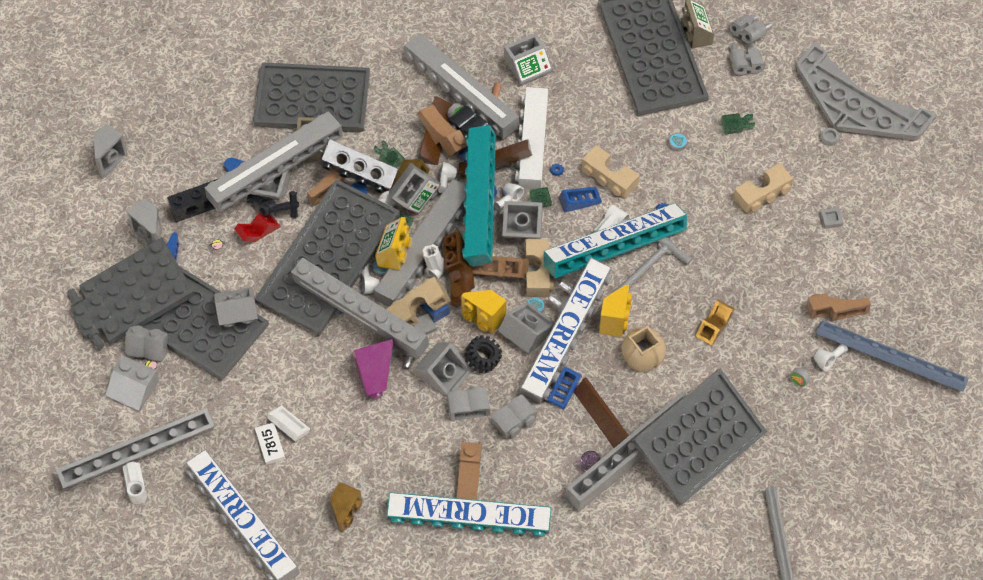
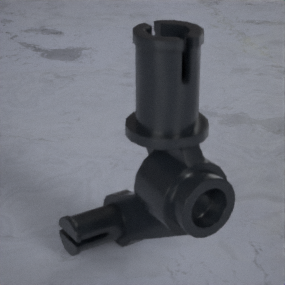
[247,191,299,218]

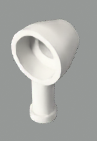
[438,162,457,193]
[494,183,524,211]
[361,264,379,295]
[814,344,848,371]

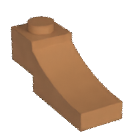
[417,104,468,157]
[307,157,345,207]
[472,256,529,278]
[807,293,871,321]
[457,442,482,500]

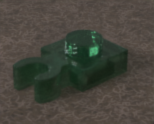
[721,113,755,134]
[374,140,405,168]

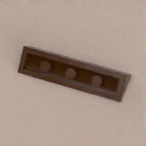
[419,96,453,165]
[459,139,533,179]
[574,377,629,448]

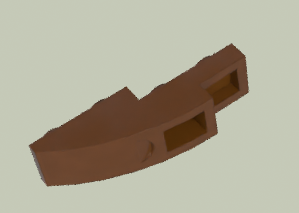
[443,231,475,308]

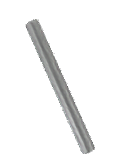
[765,487,794,580]

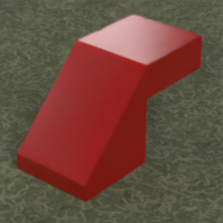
[234,213,281,242]

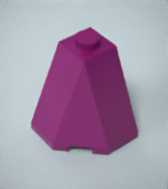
[352,339,393,399]

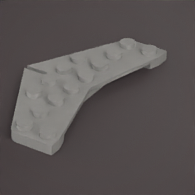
[797,43,936,140]

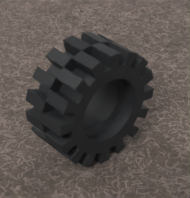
[464,335,502,373]

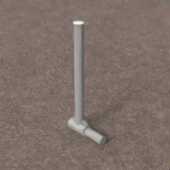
[614,237,692,292]

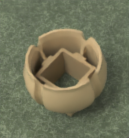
[621,326,666,372]

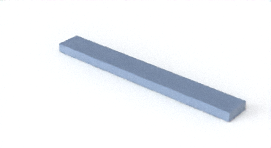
[816,320,969,392]

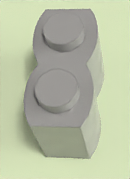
[125,326,168,361]
[447,386,490,421]
[491,394,537,439]

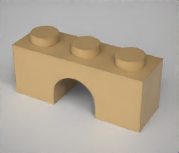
[582,145,640,199]
[733,163,793,214]
[525,239,554,297]
[387,277,451,326]

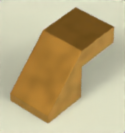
[695,299,735,345]

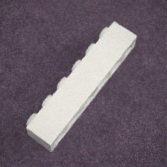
[515,87,548,190]

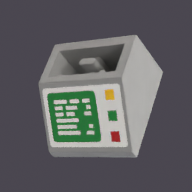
[504,33,553,85]
[389,163,441,214]

